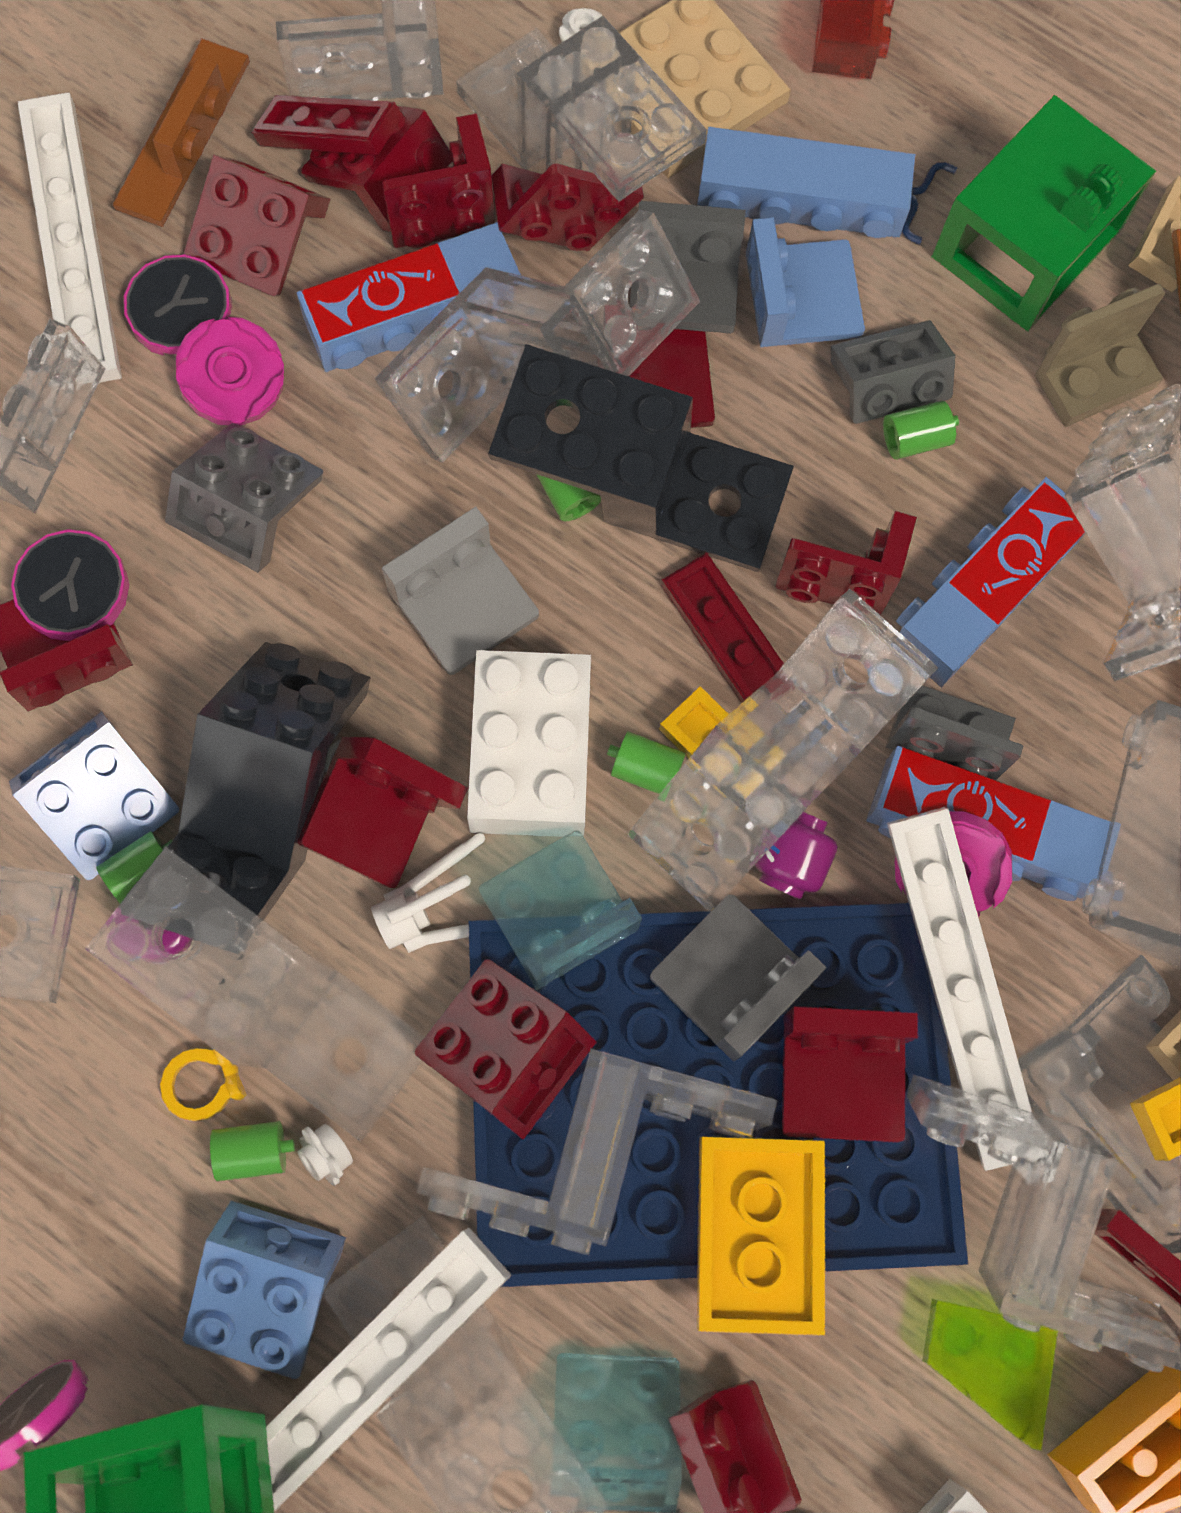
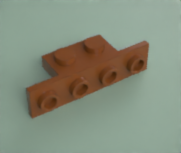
[113,38,250,227]

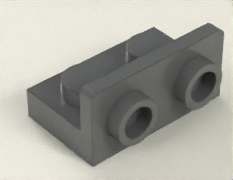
[831,320,956,424]

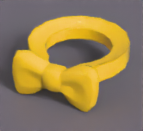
[160,1040,247,1121]

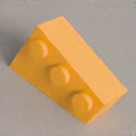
[1047,1345,1181,1513]

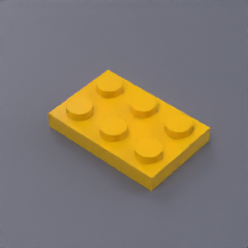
[697,1137,825,1335]

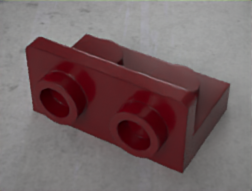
[668,1380,802,1513]

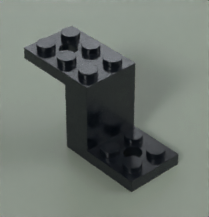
[488,344,794,573]
[124,642,371,955]

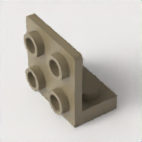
[1035,284,1165,427]

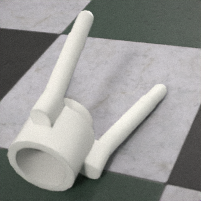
[371,833,501,953]

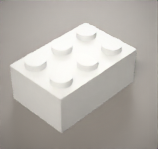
[467,650,591,837]

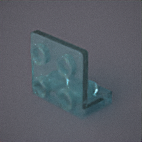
[479,830,642,990]
[550,1353,682,1513]

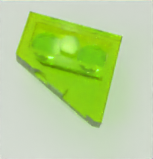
[922,1298,1058,1451]

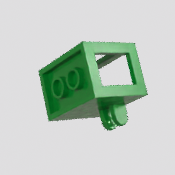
[931,94,1156,332]
[23,1405,275,1513]

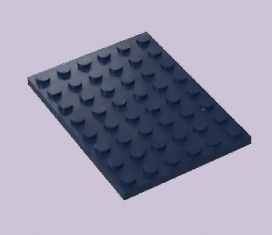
[469,903,968,1287]

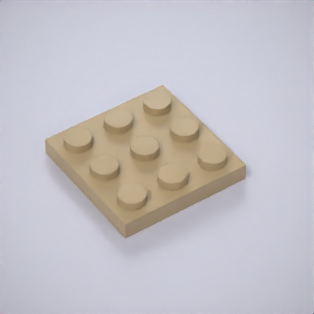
[578,0,791,178]

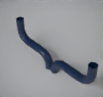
[902,162,958,245]

